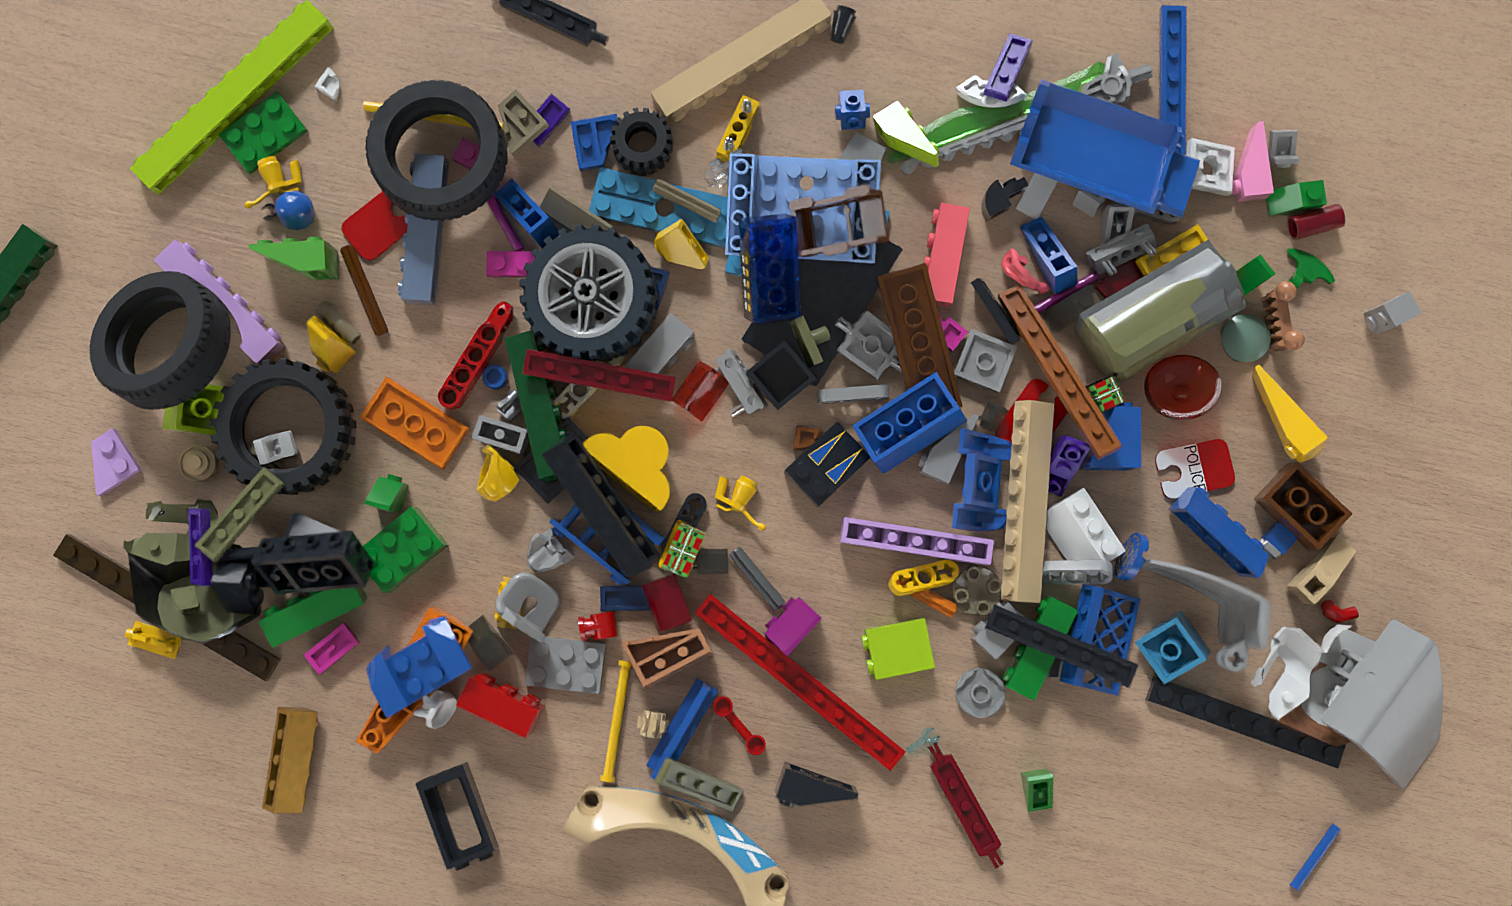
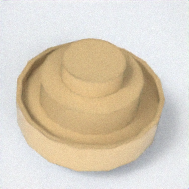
[179,445,218,482]

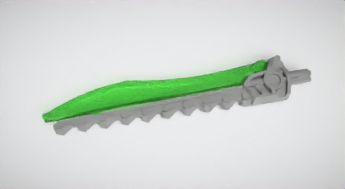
[888,53,1153,174]

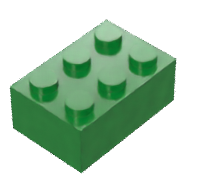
[363,506,449,593]

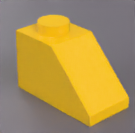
[654,219,709,270]

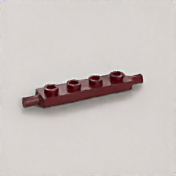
[927,742,1004,868]

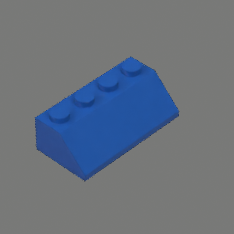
[852,372,968,474]
[1169,487,1269,578]

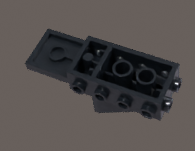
[213,513,374,594]

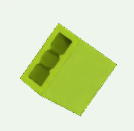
[861,618,935,680]

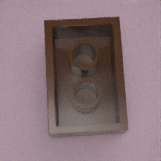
[1254,462,1353,550]

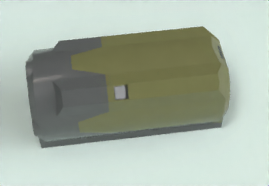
[1074,239,1246,382]

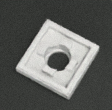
[1186,138,1235,196]

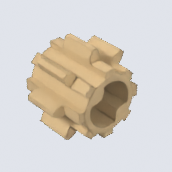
[636,709,669,739]

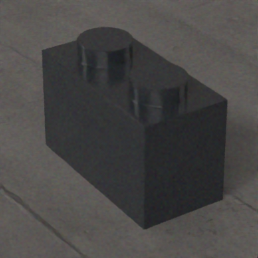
[210,561,264,614]

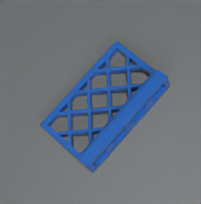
[1060,584,1141,696]
[646,678,718,780]

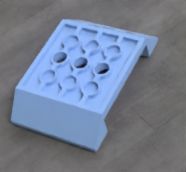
[725,153,881,263]

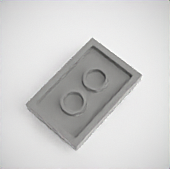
[525,636,606,694]

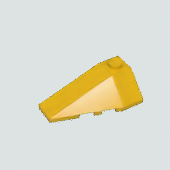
[307,315,356,373]
[1252,365,1328,463]

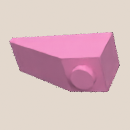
[1232,121,1274,202]

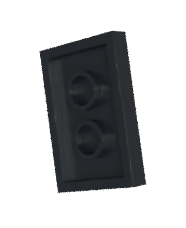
[514,417,589,504]

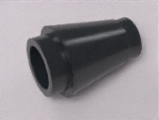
[830,5,856,44]

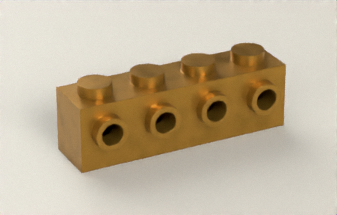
[262,707,318,814]

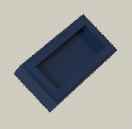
[600,586,650,612]

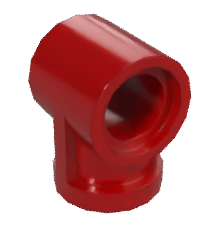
[578,611,618,641]

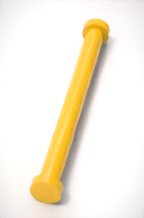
[600,660,633,783]

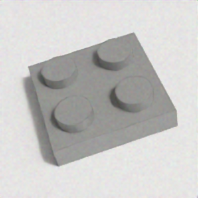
[954,329,1017,393]

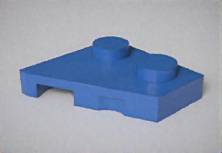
[570,114,618,171]

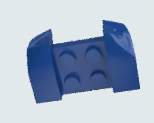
[952,428,1012,532]
[366,616,472,718]

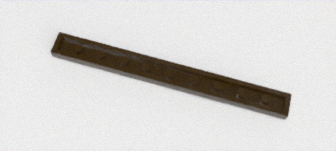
[53,534,281,681]

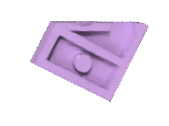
[91,428,142,496]

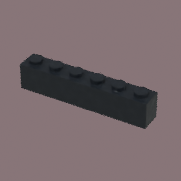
[541,432,660,578]

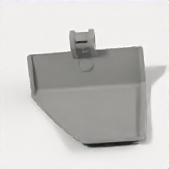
[1141,559,1271,672]
[1321,620,1443,789]

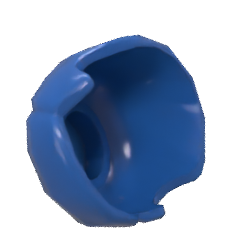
[275,190,315,230]

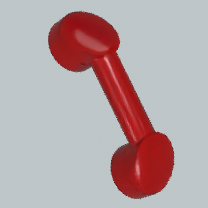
[712,696,766,755]

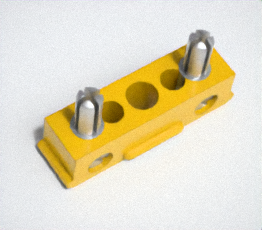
[716,95,760,164]

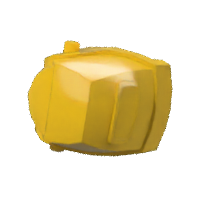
[476,444,520,502]

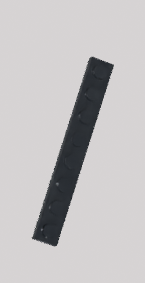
[1146,676,1346,769]

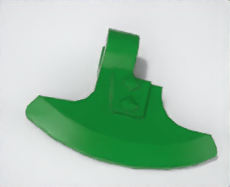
[1287,248,1335,288]

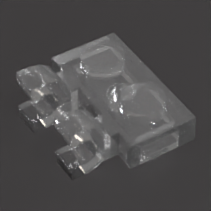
[704,148,749,187]

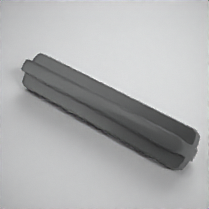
[730,547,785,611]

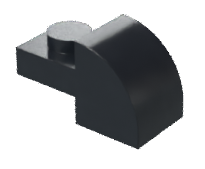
[981,177,1029,222]

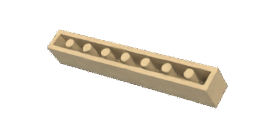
[651,0,831,124]
[1001,400,1054,603]

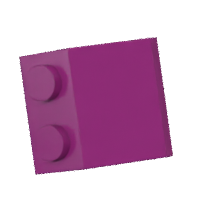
[765,597,822,656]

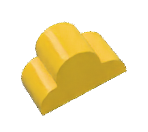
[583,426,669,513]

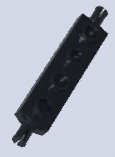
[499,0,609,47]

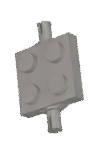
[835,310,902,379]

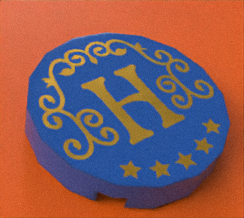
[1115,532,1149,581]

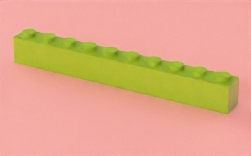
[129,0,334,195]

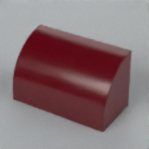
[642,574,692,632]

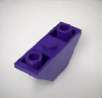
[1048,436,1090,496]

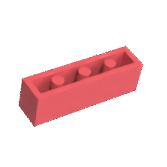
[923,202,970,308]

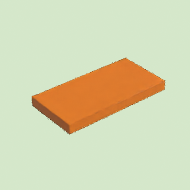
[359,376,470,470]

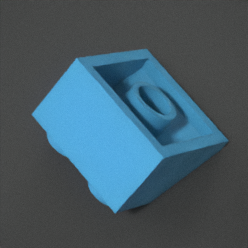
[1135,610,1211,684]

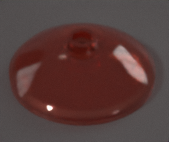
[1144,355,1221,420]

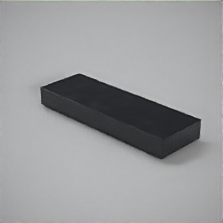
[971,278,1021,344]

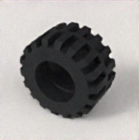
[610,108,673,176]

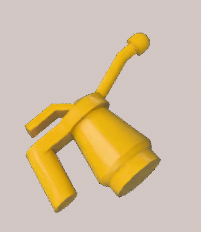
[244,156,302,209]
[715,475,766,531]

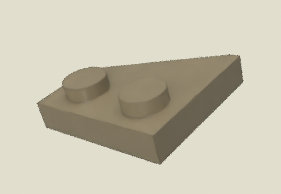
[498,89,549,157]

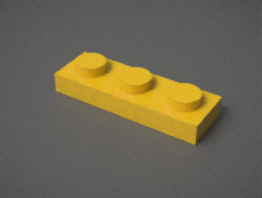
[1135,224,1208,276]

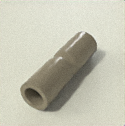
[316,301,361,345]

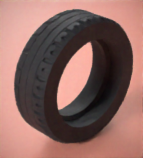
[365,80,508,221]
[90,271,231,410]

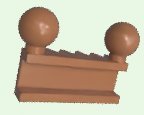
[1261,281,1305,351]

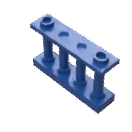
[549,505,665,586]

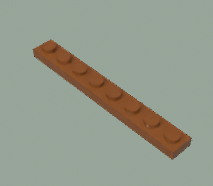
[997,284,1122,460]

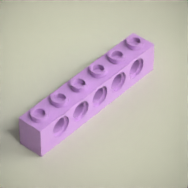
[839,517,994,565]

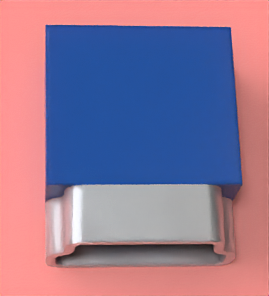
[1259,522,1298,561]

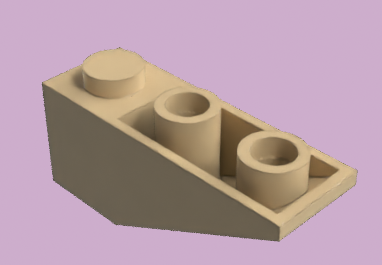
[1286,534,1356,605]

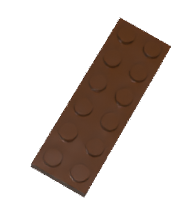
[876,263,963,408]

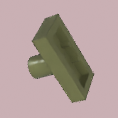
[789,316,830,367]

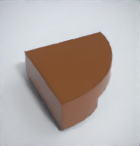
[793,425,821,451]

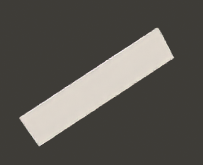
[1016,173,1058,219]

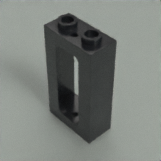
[415,762,499,871]

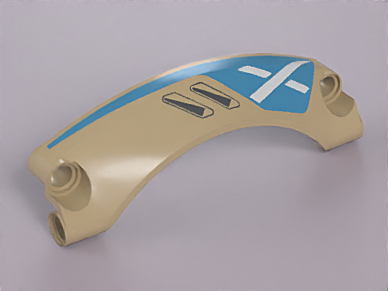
[563,786,788,906]

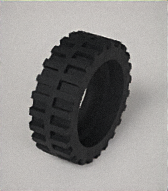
[210,358,357,495]

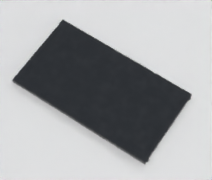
[741,241,903,386]

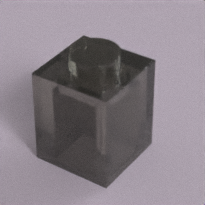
[693,548,728,574]

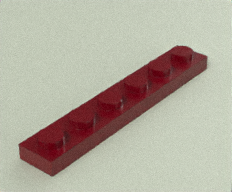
[522,349,676,402]

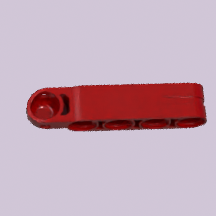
[438,301,514,410]

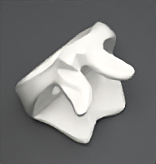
[414,690,457,729]

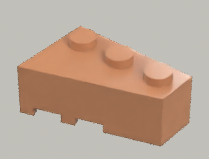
[621,629,714,689]

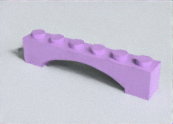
[154,240,285,365]

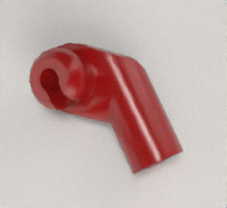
[1321,600,1359,623]

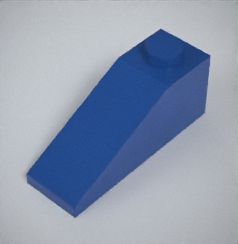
[494,179,560,249]
[1020,216,1078,294]

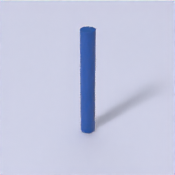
[1290,824,1341,891]

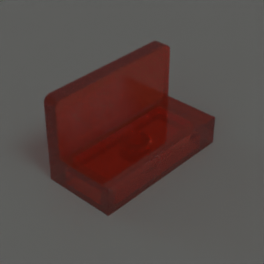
[672,360,729,421]

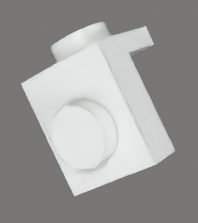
[253,430,298,465]

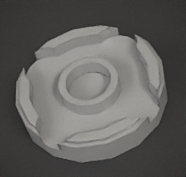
[955,668,1005,718]

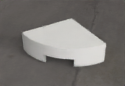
[314,67,341,102]

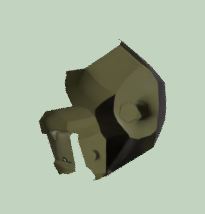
[123,499,262,644]

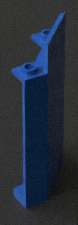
[1010,79,1200,218]

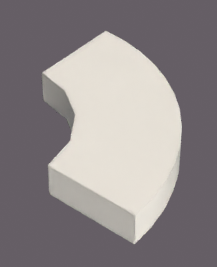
[956,75,1025,108]

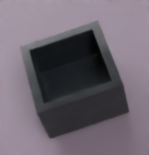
[746,339,817,410]

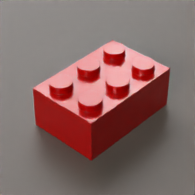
[456,672,545,738]

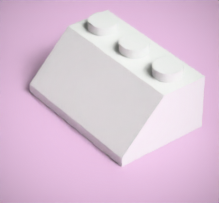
[1046,488,1126,574]

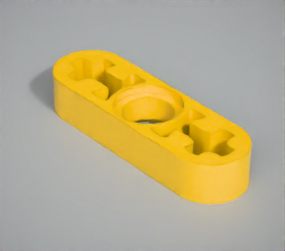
[888,560,959,596]

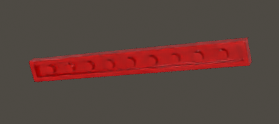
[695,593,906,771]

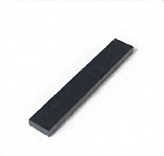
[985,604,1139,688]

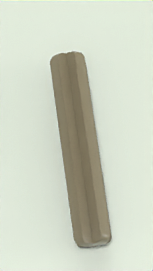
[653,179,721,223]

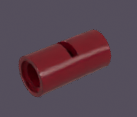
[1287,204,1346,240]

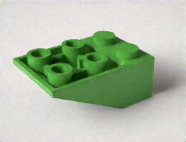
[249,237,339,281]

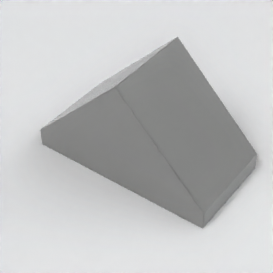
[1101,204,1135,244]

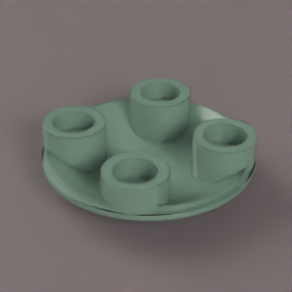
[1220,314,1271,362]

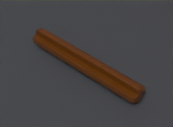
[340,245,389,336]

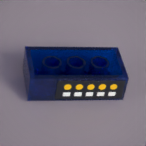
[738,213,801,323]

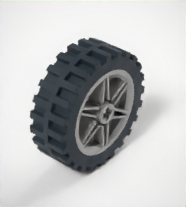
[519,224,659,362]

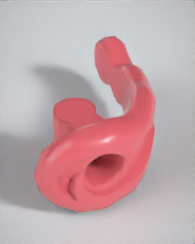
[1001,249,1050,294]

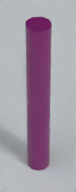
[487,195,524,251]
[1034,271,1101,314]

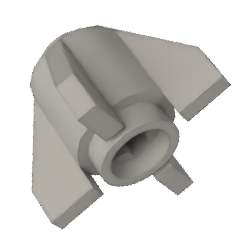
[527,527,575,573]

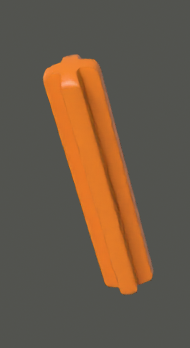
[888,571,958,618]

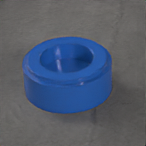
[482,365,508,390]

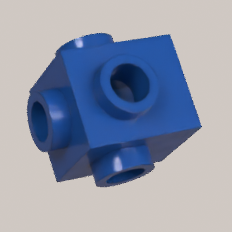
[835,90,870,130]

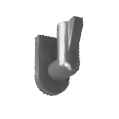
[497,389,522,422]

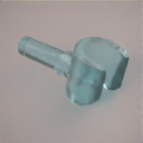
[906,728,940,754]

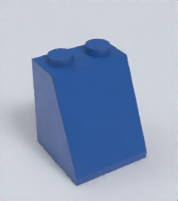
[1080,402,1141,471]

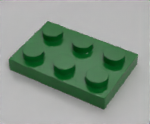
[218,91,308,174]

